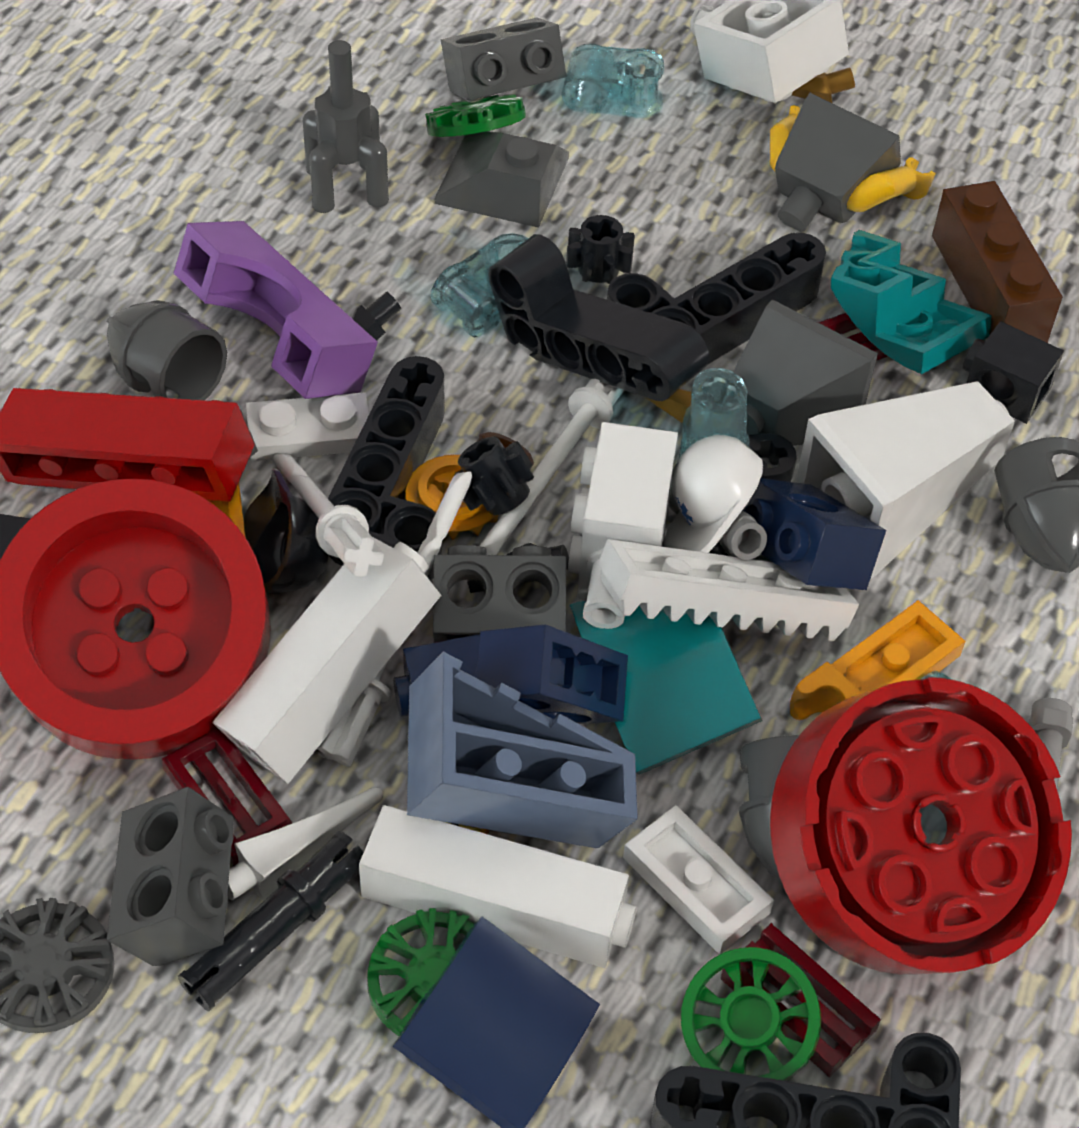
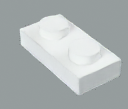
[246,392,369,461]
[623,805,774,955]

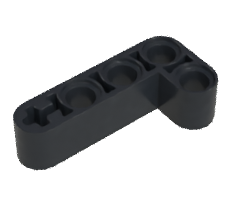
[607,232,826,364]
[488,234,710,401]
[328,356,445,580]
[650,1033,961,1128]

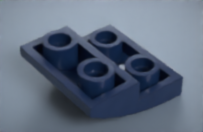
[393,916,600,1128]

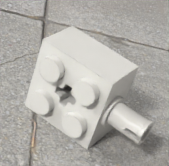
[690,0,849,103]
[568,422,678,629]

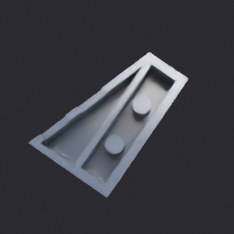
[407,651,638,848]

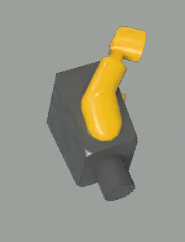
[770,93,936,232]

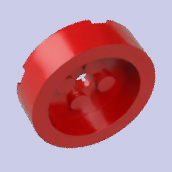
[0,478,271,760]
[770,677,1072,975]

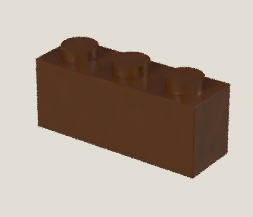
[932,181,1063,343]

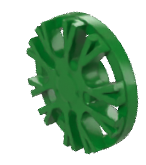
[425,94,526,137]
[367,908,474,1036]
[681,947,821,1081]

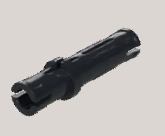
[178,831,364,1011]

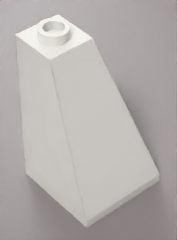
[795,381,1015,579]

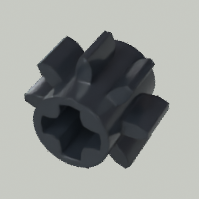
[566,215,635,284]
[454,436,534,515]

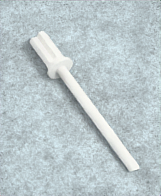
[480,379,624,555]
[273,453,384,577]
[317,472,472,767]

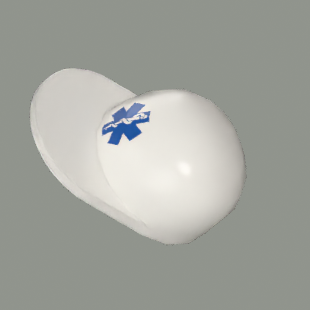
[662,435,763,553]

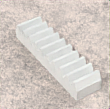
[597,539,859,641]

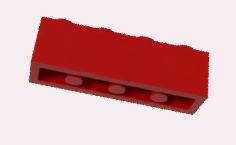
[0,388,255,502]

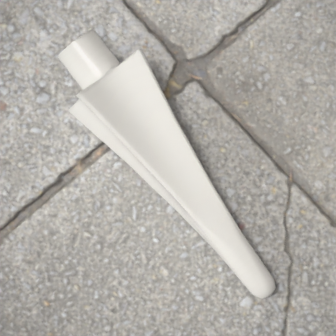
[228,787,383,901]

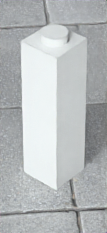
[212,537,442,784]
[359,805,637,968]

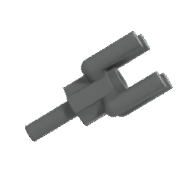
[302,40,389,213]

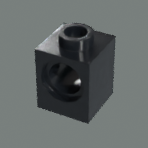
[962,321,1064,424]

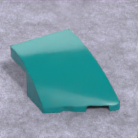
[831,230,992,374]
[569,601,763,775]

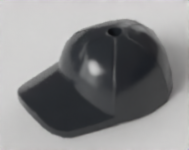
[244,469,328,594]

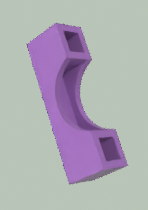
[173,221,378,399]

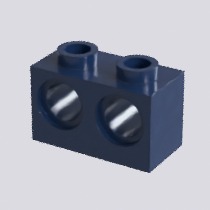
[475,624,628,724]

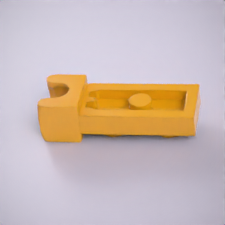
[790,600,966,720]

